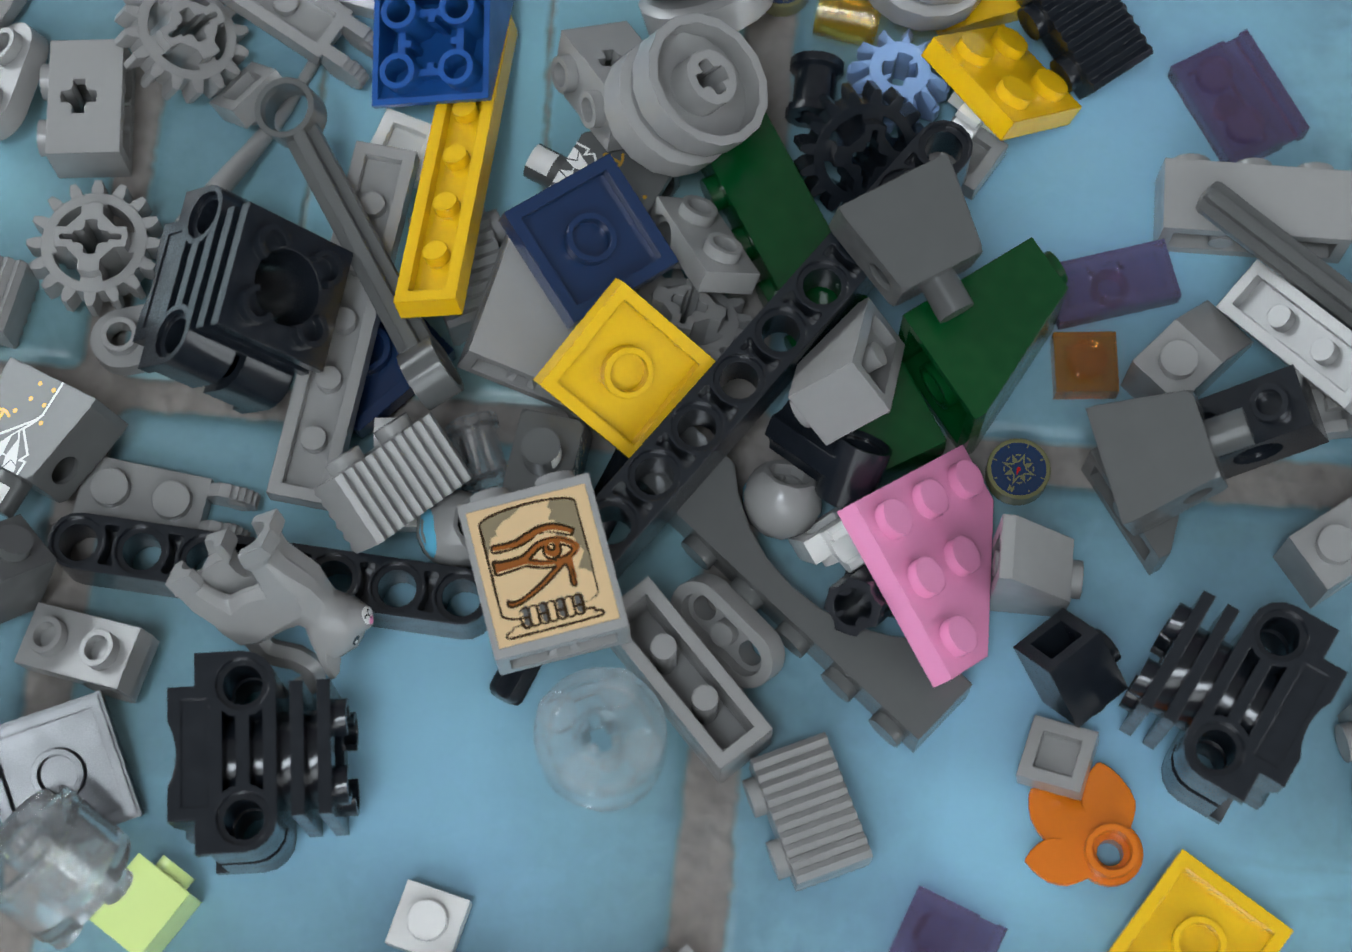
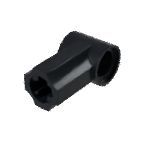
[765,400,893,509]
[824,564,895,637]

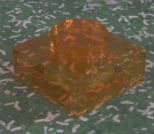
[1050,331,1119,400]

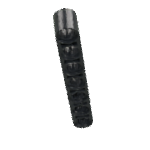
[48,513,487,640]

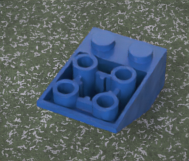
[372,0,514,109]

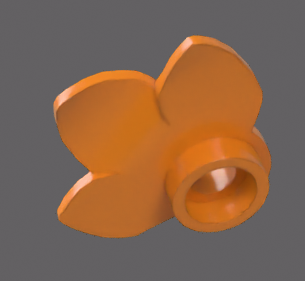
[1025,762,1143,887]

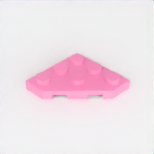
[837,445,994,688]

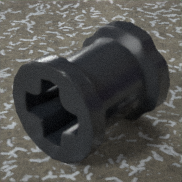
[785,50,844,129]

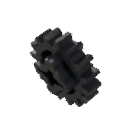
[793,80,930,212]

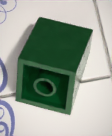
[898,237,1068,455]

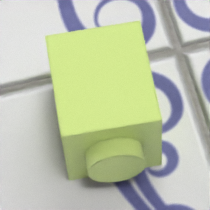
[86,853,202,952]

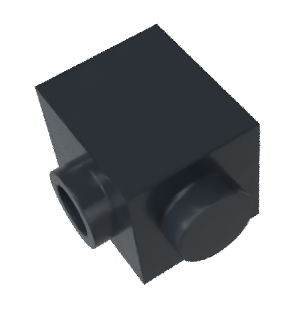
[1013,608,1128,728]

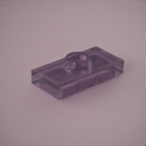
[1056,239,1182,330]

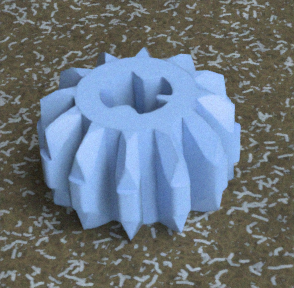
[846,28,950,134]

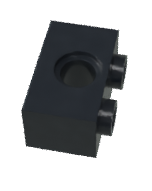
[1199,364,1329,479]

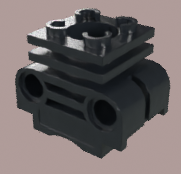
[132,185,353,414]
[1118,590,1348,824]
[167,651,360,875]

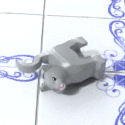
[165,509,374,695]

